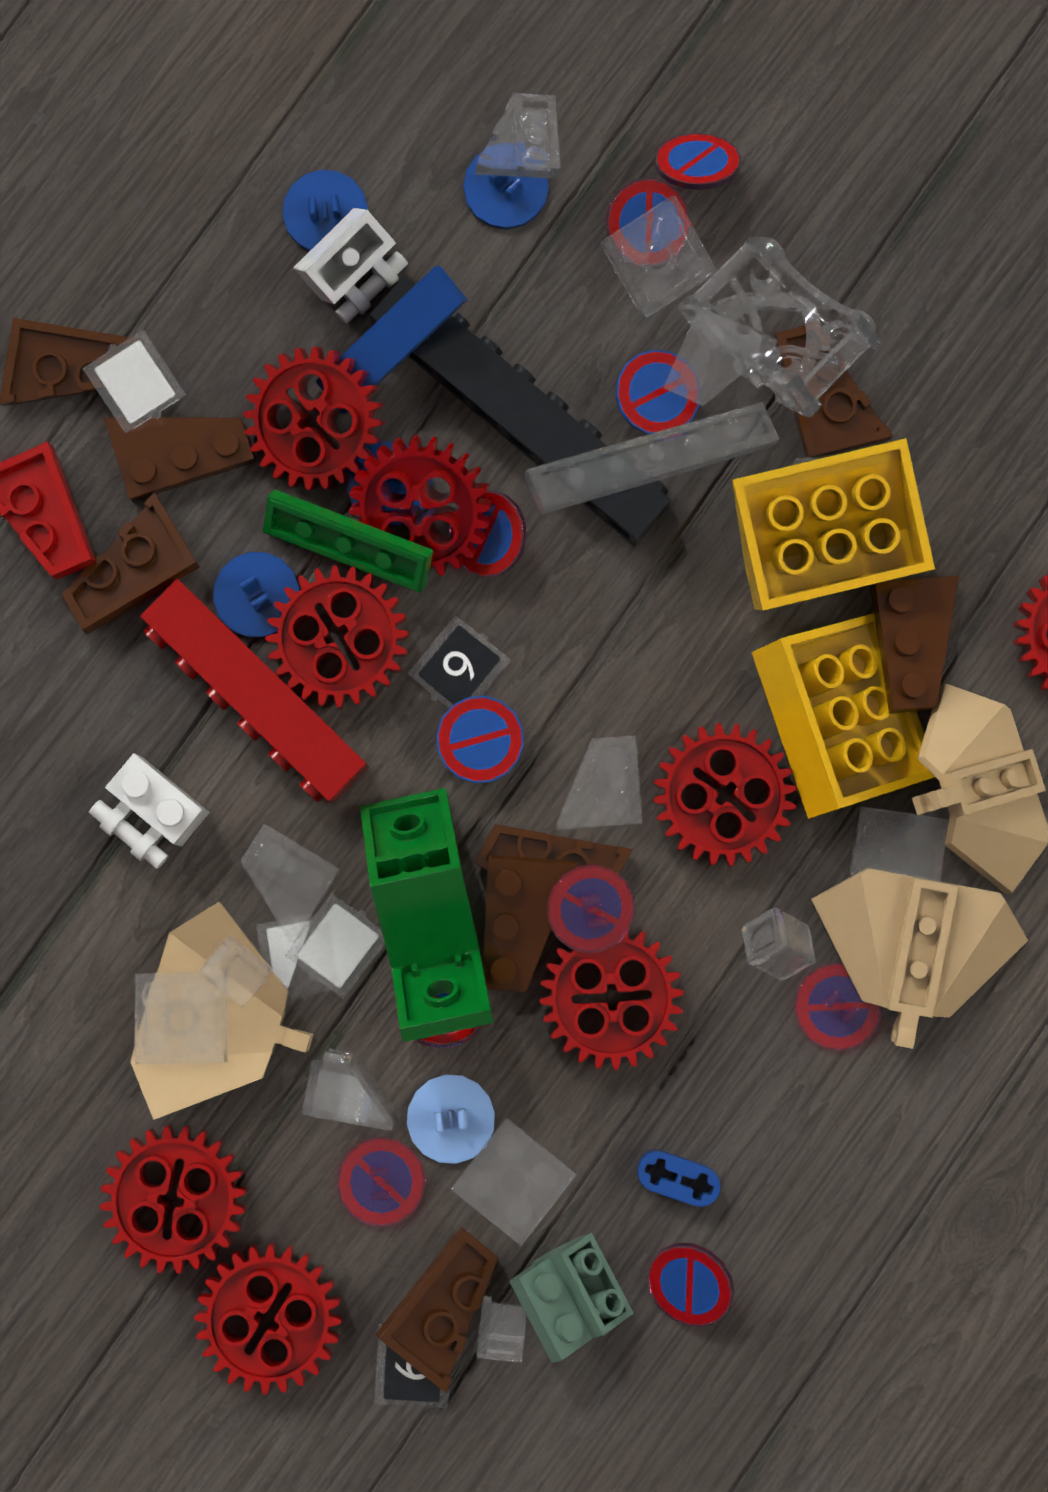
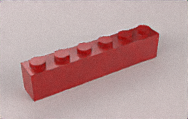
[140,579,369,804]

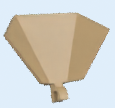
[912,684,1048,894]
[811,868,1028,1049]
[130,902,314,1120]

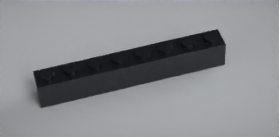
[370,276,671,547]

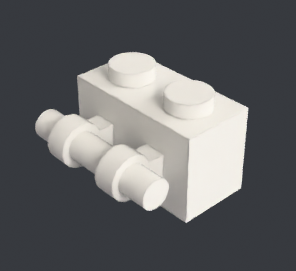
[293,208,408,324]
[89,753,210,869]

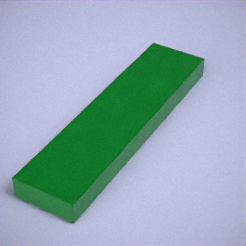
[263,489,433,593]

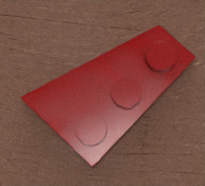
[0,441,97,580]

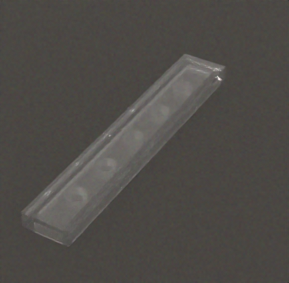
[524,402,780,515]

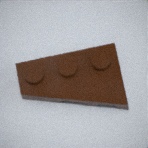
[0,318,145,406]
[774,322,893,461]
[103,417,256,502]
[62,492,200,635]
[870,575,959,714]
[474,824,633,876]
[483,855,579,992]
[375,1226,499,1393]

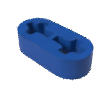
[637,1149,720,1207]

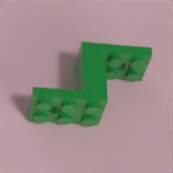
[360,788,494,1042]

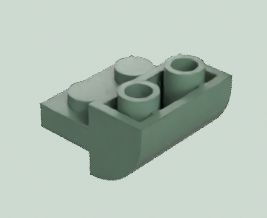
[509,1233,634,1363]

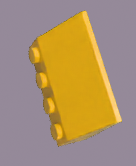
[732,438,935,611]
[751,613,935,819]

